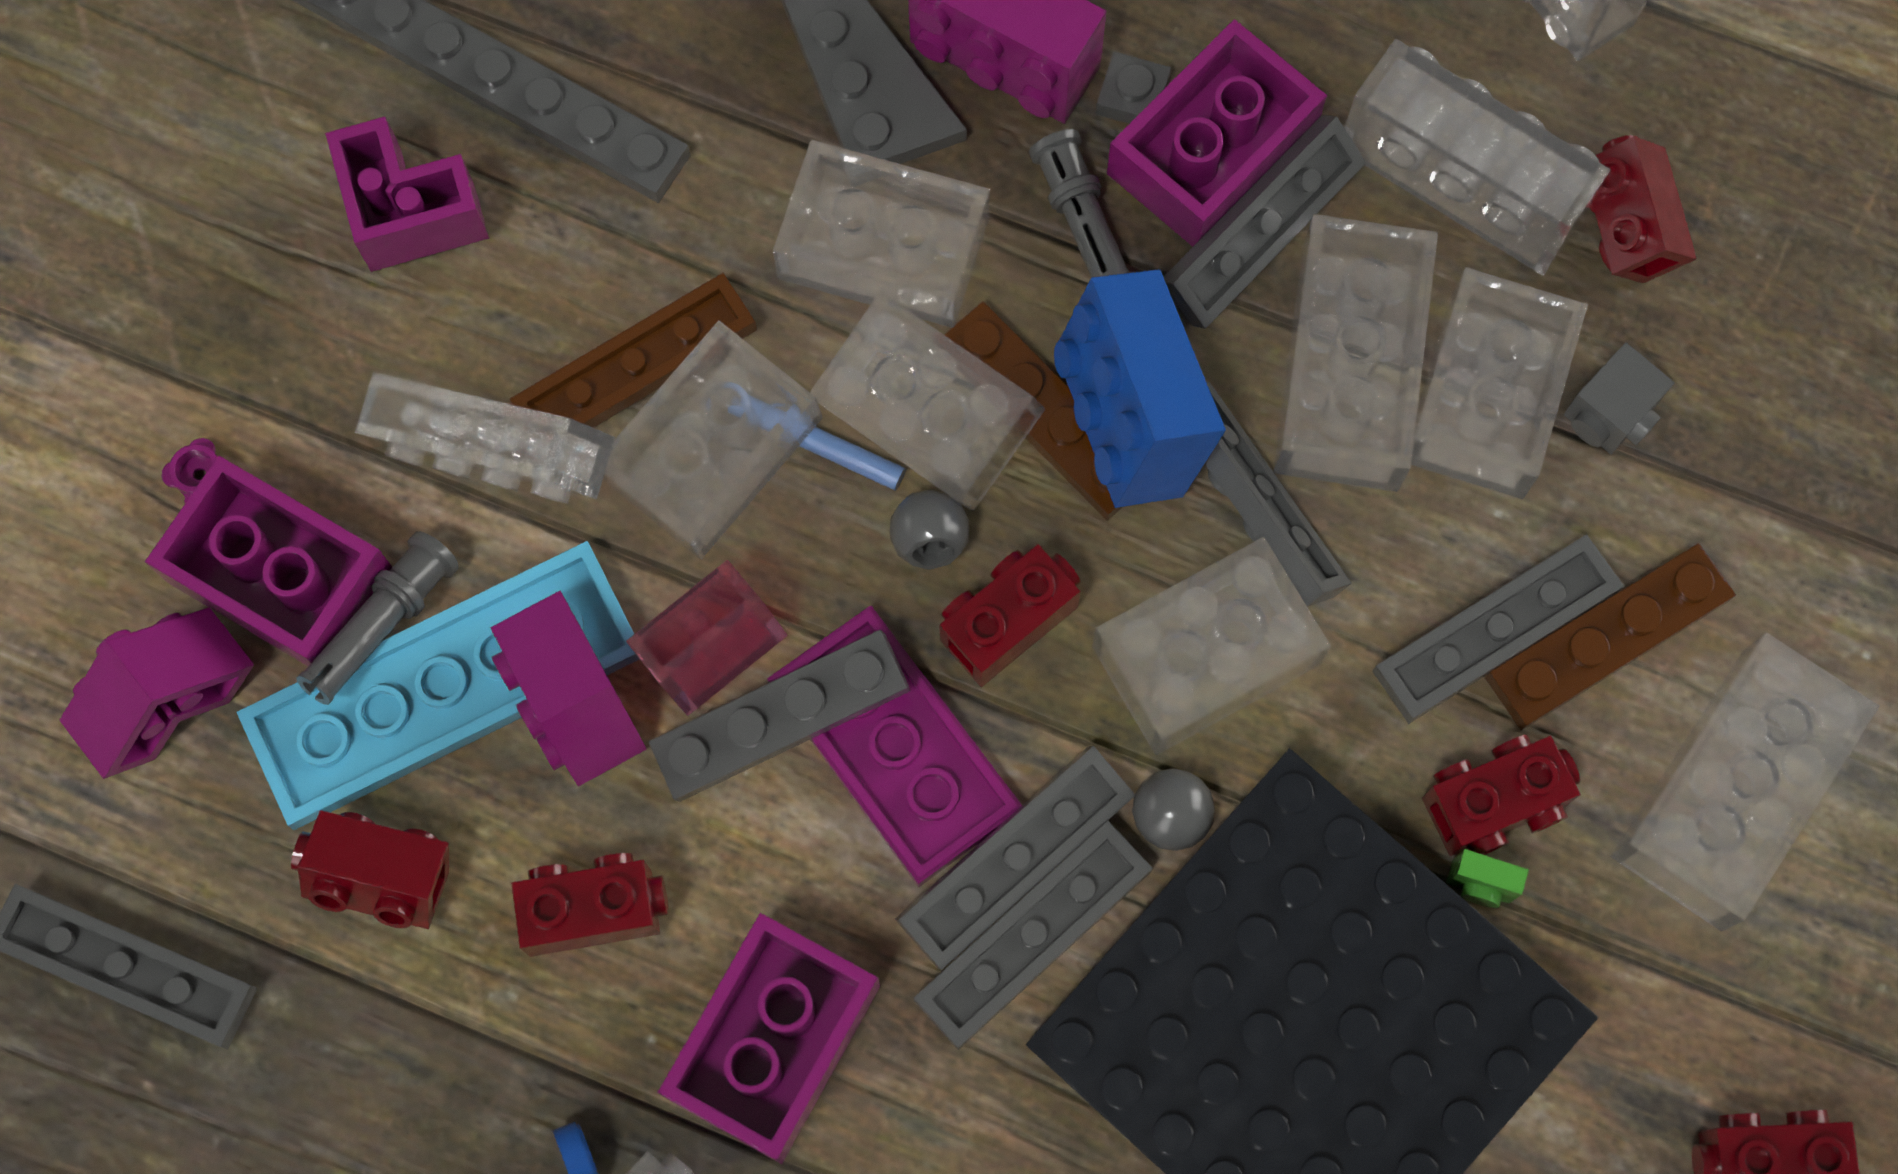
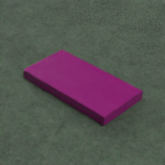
[767,605,1022,887]

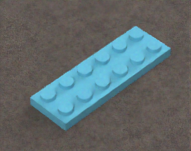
[236,541,645,830]

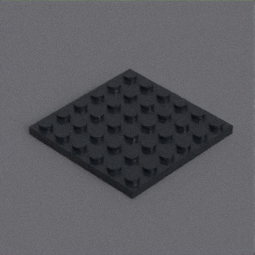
[1025,748,1599,1174]

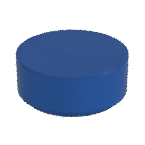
[552,1121,598,1174]

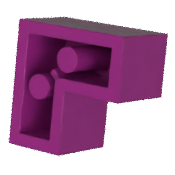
[325,116,489,272]
[490,590,647,787]
[59,607,254,779]

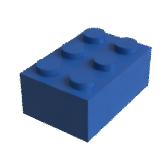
[1054,269,1226,508]

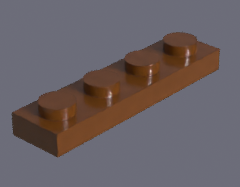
[509,273,757,457]
[938,301,1123,521]
[1485,543,1736,731]

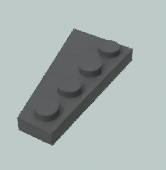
[781,0,967,180]

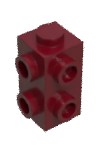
[1581,135,1697,284]
[939,544,1081,687]
[1422,734,1581,857]
[291,810,449,930]
[511,853,669,957]
[1692,1110,1860,1174]

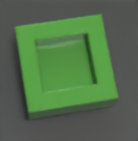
[1446,849,1529,908]

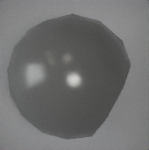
[889,489,969,570]
[1132,769,1215,851]

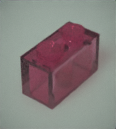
[626,559,788,716]

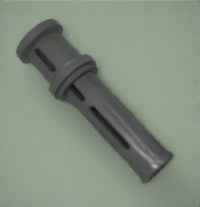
[1028,129,1129,278]
[296,531,459,705]

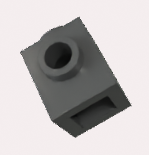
[1563,342,1675,455]

